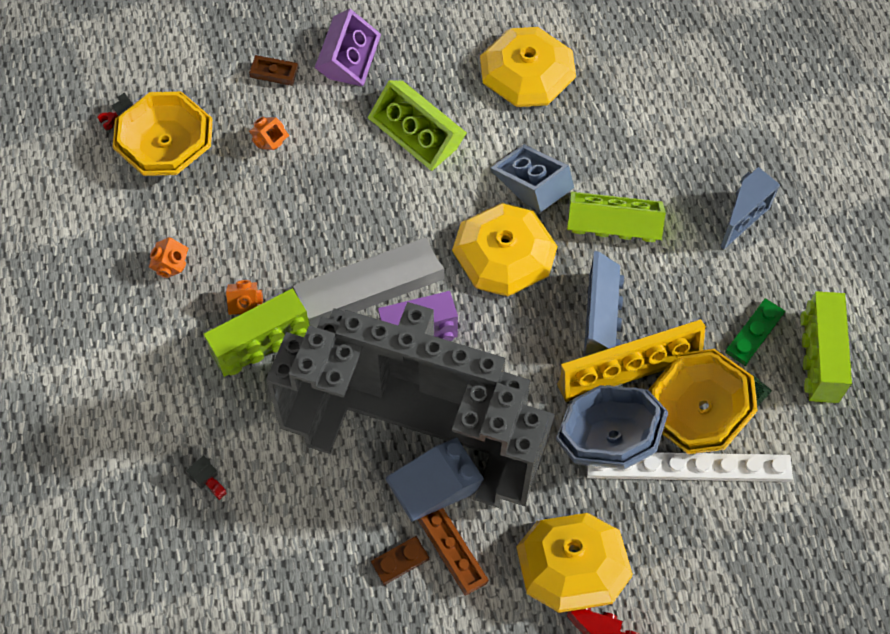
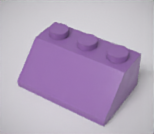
[315,9,381,86]

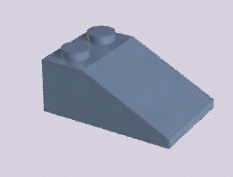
[490,144,574,212]
[721,167,780,249]
[385,438,484,522]

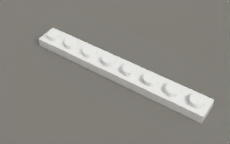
[587,452,793,482]

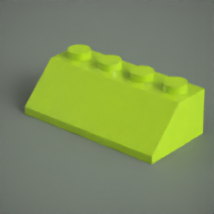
[367,80,467,171]
[567,191,666,242]

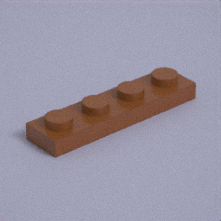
[417,508,489,596]

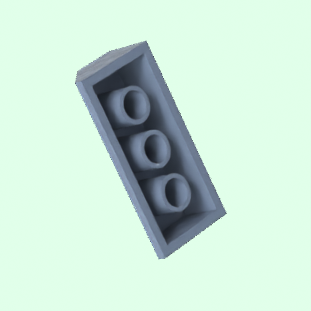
[584,251,624,357]

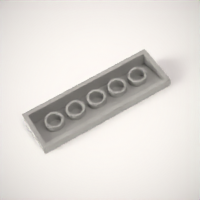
[293,237,444,327]

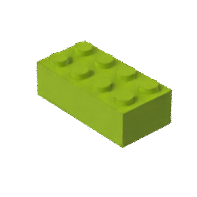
[204,288,309,377]
[800,291,852,403]

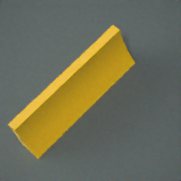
[557,319,706,402]

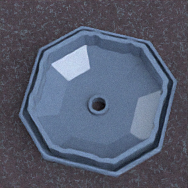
[556,385,668,470]

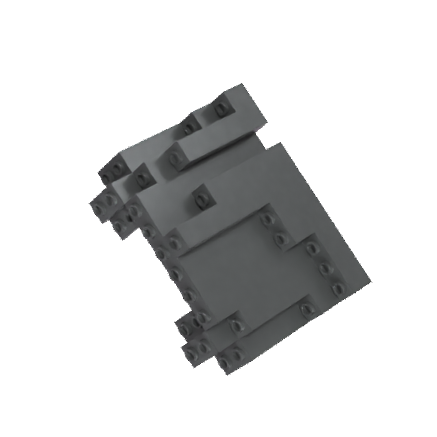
[266,302,555,508]

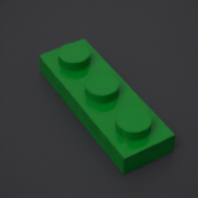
[725,298,786,366]

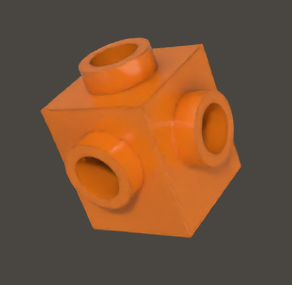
[249,116,289,150]
[149,237,189,278]
[226,280,263,315]

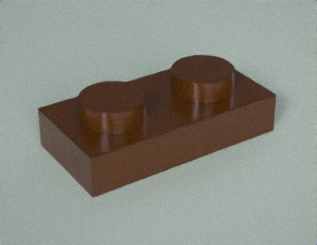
[249,55,299,86]
[371,536,430,586]

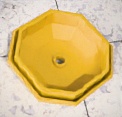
[480,27,576,107]
[112,91,213,176]
[452,203,558,297]
[648,349,758,454]
[516,513,633,613]

